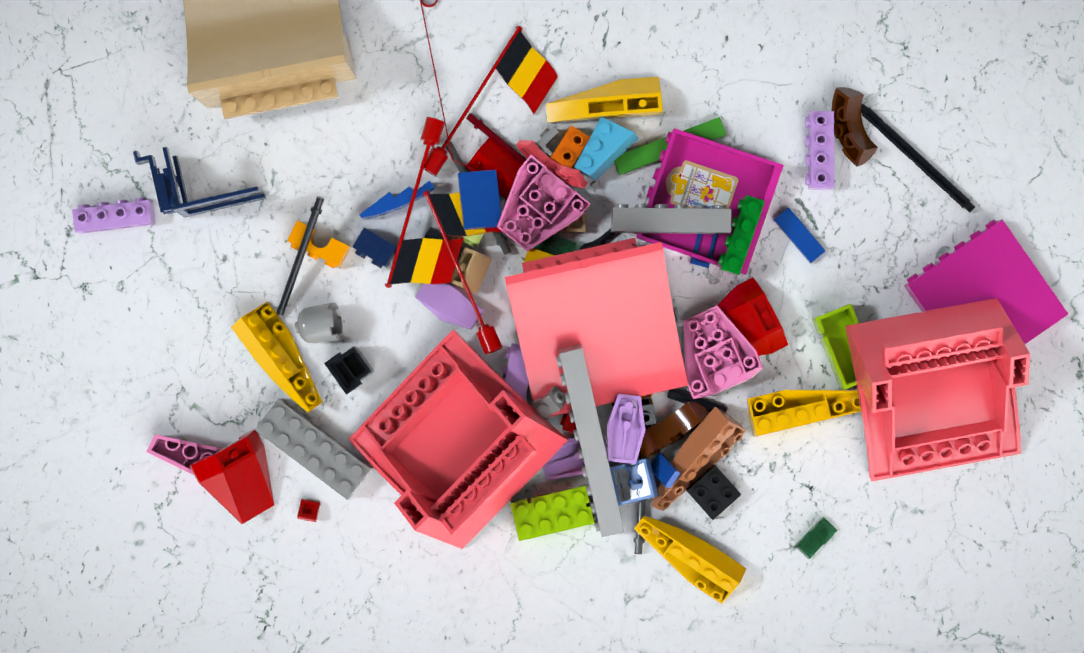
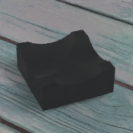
[686,465,742,520]

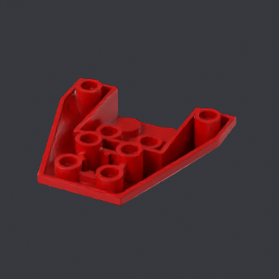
[717,277,788,356]
[189,429,274,524]

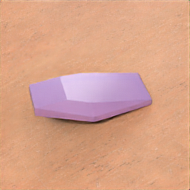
[415,283,484,330]
[607,393,646,464]
[543,437,608,480]

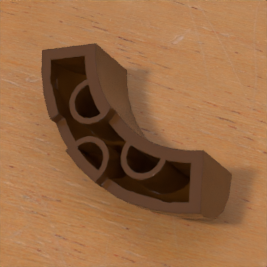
[831,87,878,167]
[639,401,709,459]

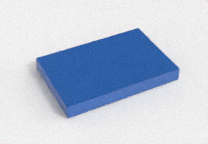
[457,170,501,230]

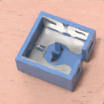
[610,459,659,506]

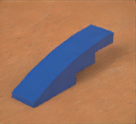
[360,181,435,220]

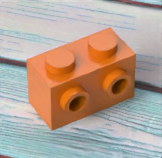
[551,125,590,169]

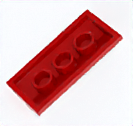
[466,138,522,200]

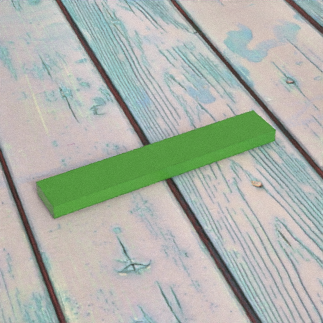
[614,117,726,175]

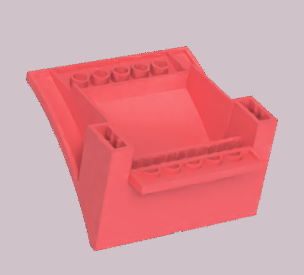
[504,238,688,418]
[846,298,1030,481]
[348,330,568,549]

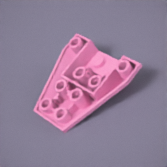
[497,155,591,251]
[683,305,763,399]

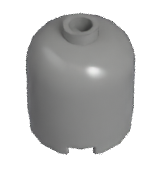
[295,303,343,343]

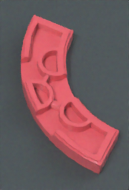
[516,140,588,188]

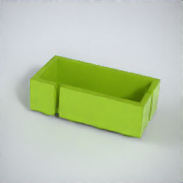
[812,304,859,390]
[510,484,594,541]

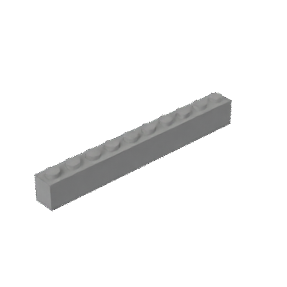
[556,344,624,537]

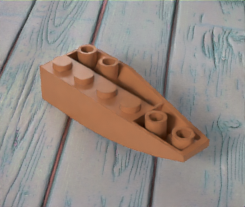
[651,407,747,511]

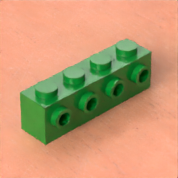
[718,195,765,276]

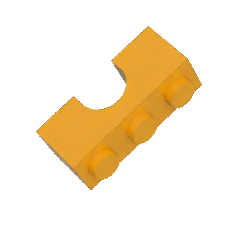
[287,220,351,269]

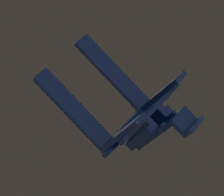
[133,147,266,218]

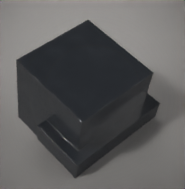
[324,346,375,395]

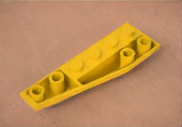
[546,77,663,123]
[231,301,323,412]
[747,390,861,436]
[634,516,747,604]

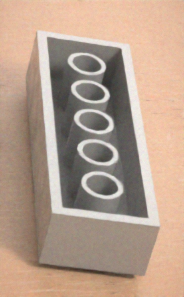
[611,204,731,234]
[255,399,373,500]

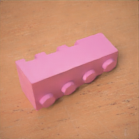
[146,434,222,475]

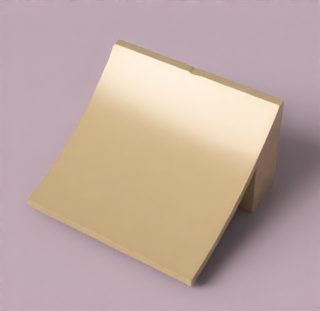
[183,0,356,119]

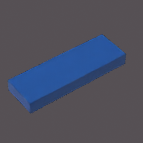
[773,207,825,264]

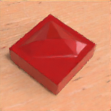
[297,499,321,522]

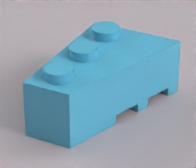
[574,117,639,181]

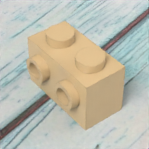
[450,247,492,294]

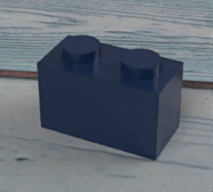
[353,228,397,268]

